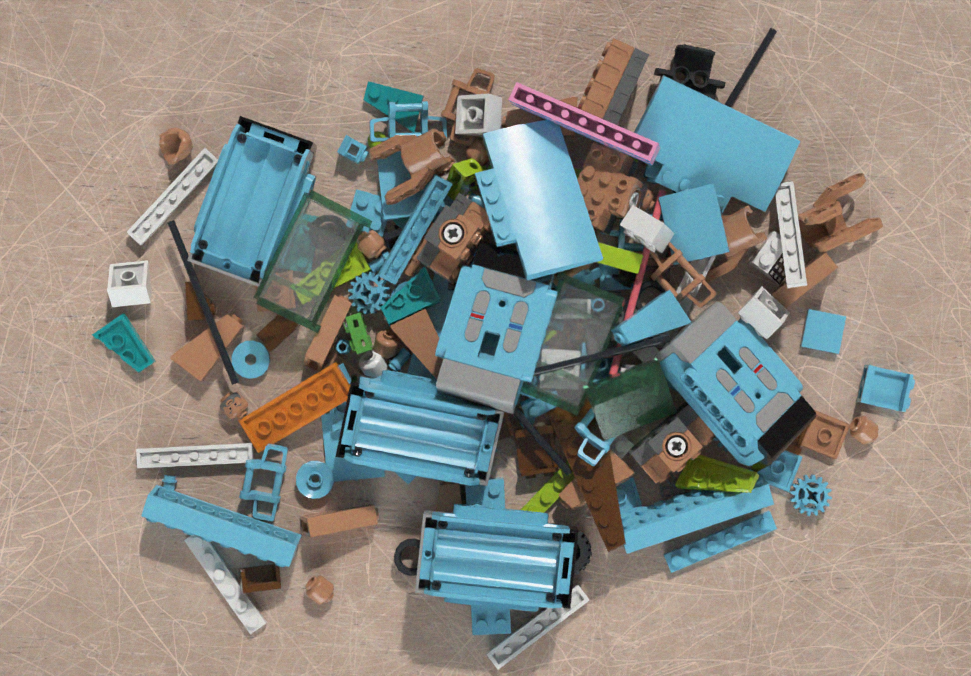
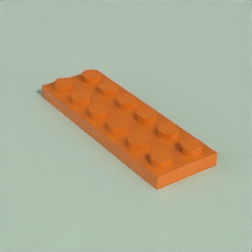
[238,362,356,453]

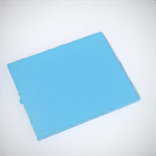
[377,151,441,220]
[659,183,730,265]
[321,413,385,482]

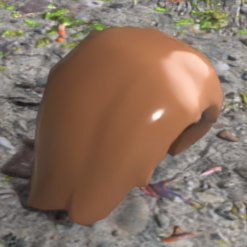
[159,127,193,165]

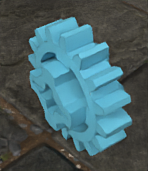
[348,272,390,314]
[789,474,832,516]

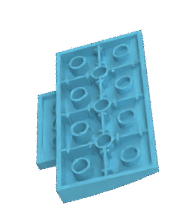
[634,75,800,213]
[475,120,603,281]

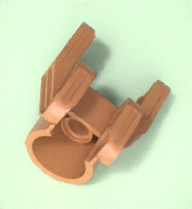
[368,129,455,205]
[798,173,883,252]
[702,205,767,285]

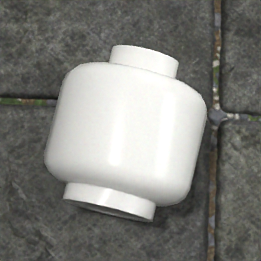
[359,351,387,378]

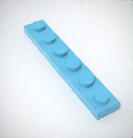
[378,174,452,285]
[663,510,777,573]

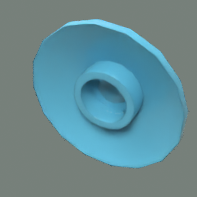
[296,461,334,499]

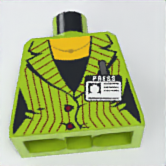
[447,158,488,201]

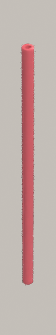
[609,190,667,376]

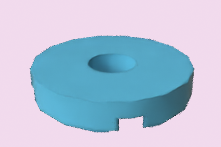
[232,341,270,379]

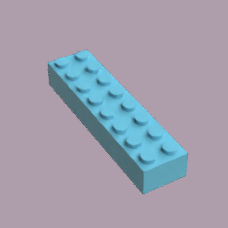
[621,469,774,554]
[465,477,511,635]
[141,485,302,567]

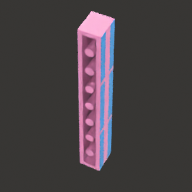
[508,82,660,165]

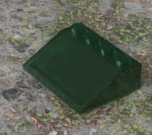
[583,358,676,441]

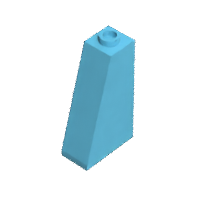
[611,290,691,346]

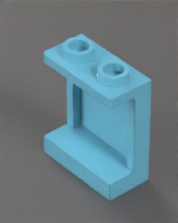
[856,365,915,412]

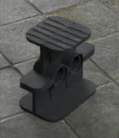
[654,44,726,100]

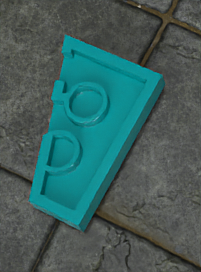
[363,81,424,133]
[380,266,441,326]
[92,313,156,373]

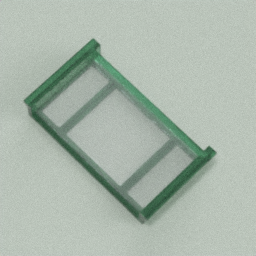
[253,190,372,333]
[521,272,625,415]

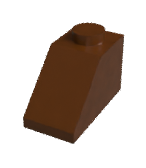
[185,282,216,321]

